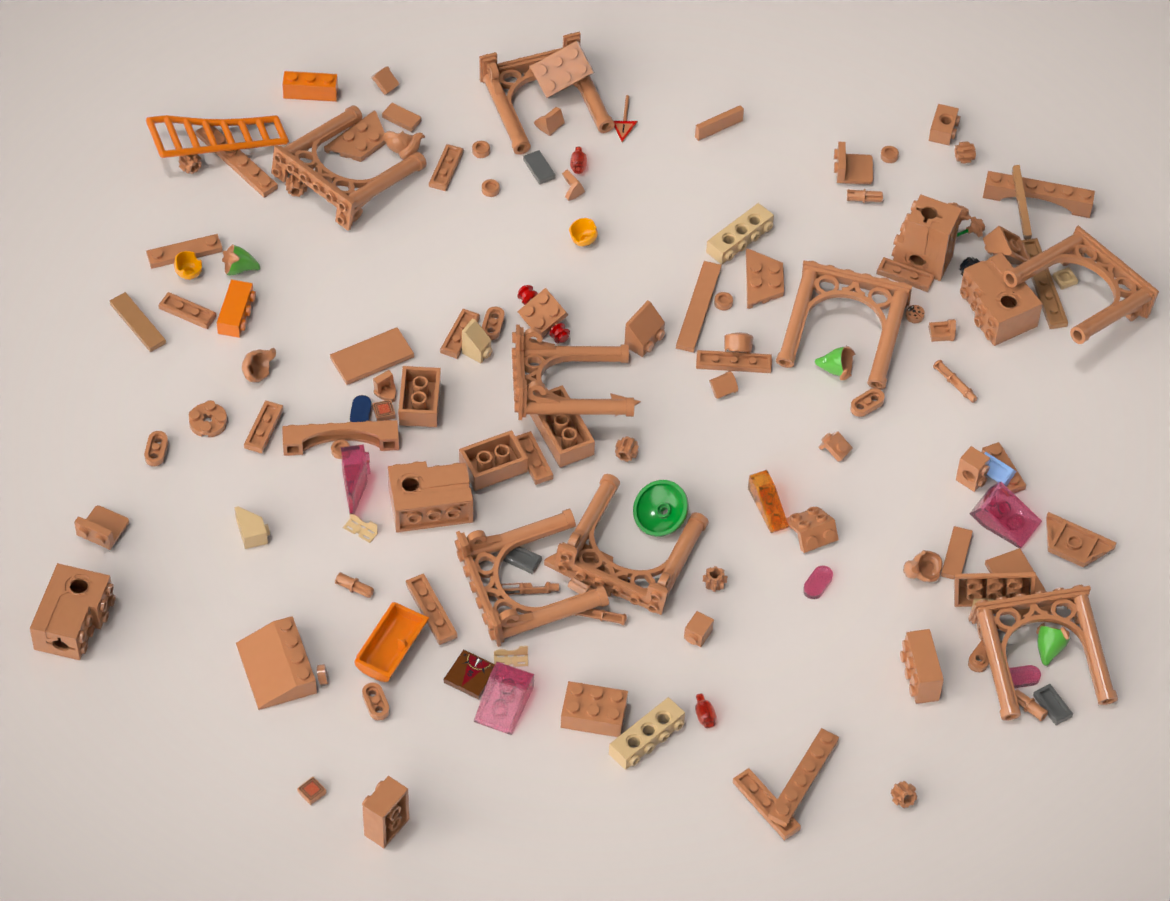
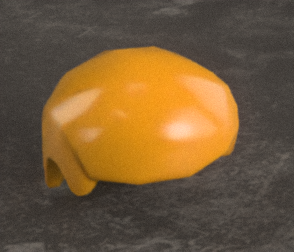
[569,218,598,247]
[174,251,202,280]

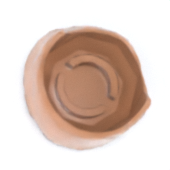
[724,332,753,353]

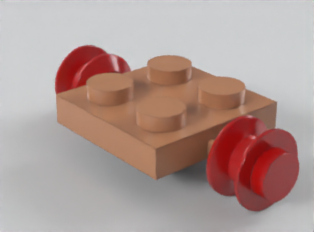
[517,285,570,343]

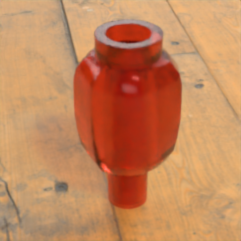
[570,146,587,174]
[695,693,717,728]

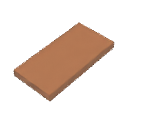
[330,327,414,385]
[985,548,1057,620]

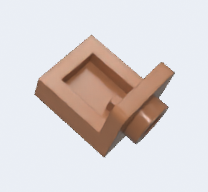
[819,431,853,462]

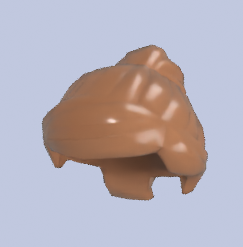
[383,131,425,160]
[241,348,276,382]
[903,550,943,582]

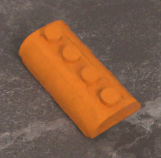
[354,602,429,682]

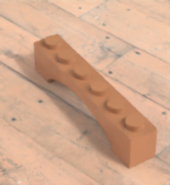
[983,171,1095,218]
[282,420,399,456]

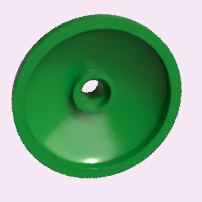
[633,480,689,537]

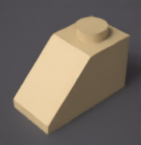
[462,319,492,364]
[234,506,270,549]

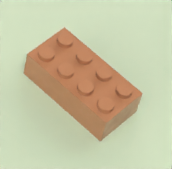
[530,385,595,468]

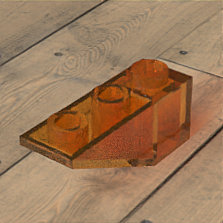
[748,470,789,533]

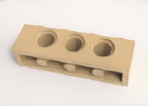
[706,203,774,265]
[609,697,685,770]

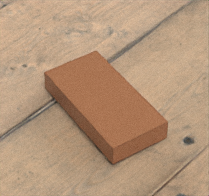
[382,103,422,132]

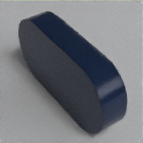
[350,395,372,422]

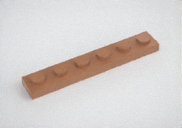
[196,126,278,198]
[767,728,839,828]

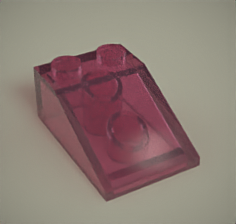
[341,444,371,515]
[969,482,1042,548]
[474,662,534,735]

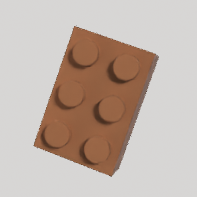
[530,41,595,98]
[398,366,441,427]
[459,430,528,491]
[900,629,944,704]
[561,681,628,737]
[362,776,409,848]

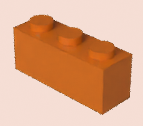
[282,71,338,102]
[217,279,256,338]

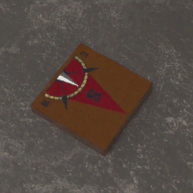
[443,649,498,700]

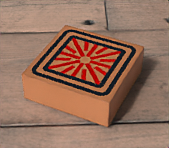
[372,399,395,421]
[297,777,327,805]

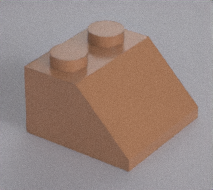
[983,226,1030,265]
[624,300,665,357]

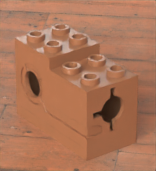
[891,194,962,281]
[960,253,1043,346]
[388,461,473,533]
[30,563,116,660]

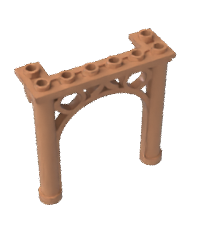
[479,31,615,154]
[271,105,427,231]
[1003,225,1159,344]
[776,260,912,389]
[512,325,634,420]
[554,474,709,615]
[454,508,609,647]
[968,585,1118,720]

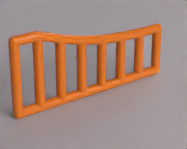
[146,115,289,158]

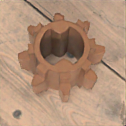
[954,141,976,164]
[178,154,202,174]
[285,175,308,197]
[615,436,639,462]
[703,566,728,592]
[891,781,917,808]

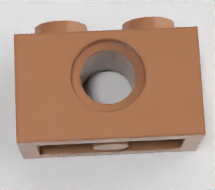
[928,104,961,146]
[956,446,990,492]

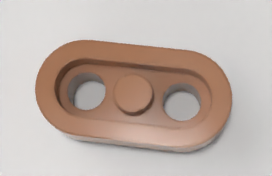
[482,306,504,340]
[850,388,885,417]
[144,431,168,466]
[968,640,990,672]
[362,682,389,720]

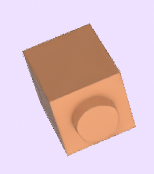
[684,611,714,647]

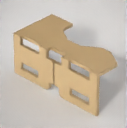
[343,514,378,543]
[494,646,528,667]

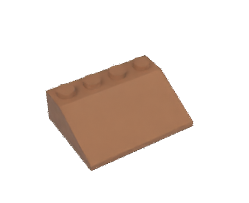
[954,572,1036,607]
[236,616,317,710]

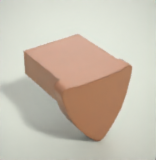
[371,66,400,95]
[534,107,565,136]
[562,169,585,201]
[928,319,956,342]
[373,370,396,402]
[709,371,738,399]

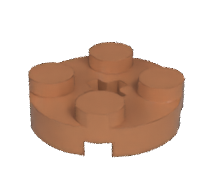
[189,400,227,437]

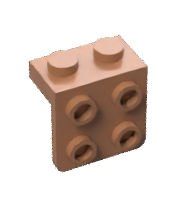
[834,141,873,184]
[74,505,129,550]
[785,507,839,553]

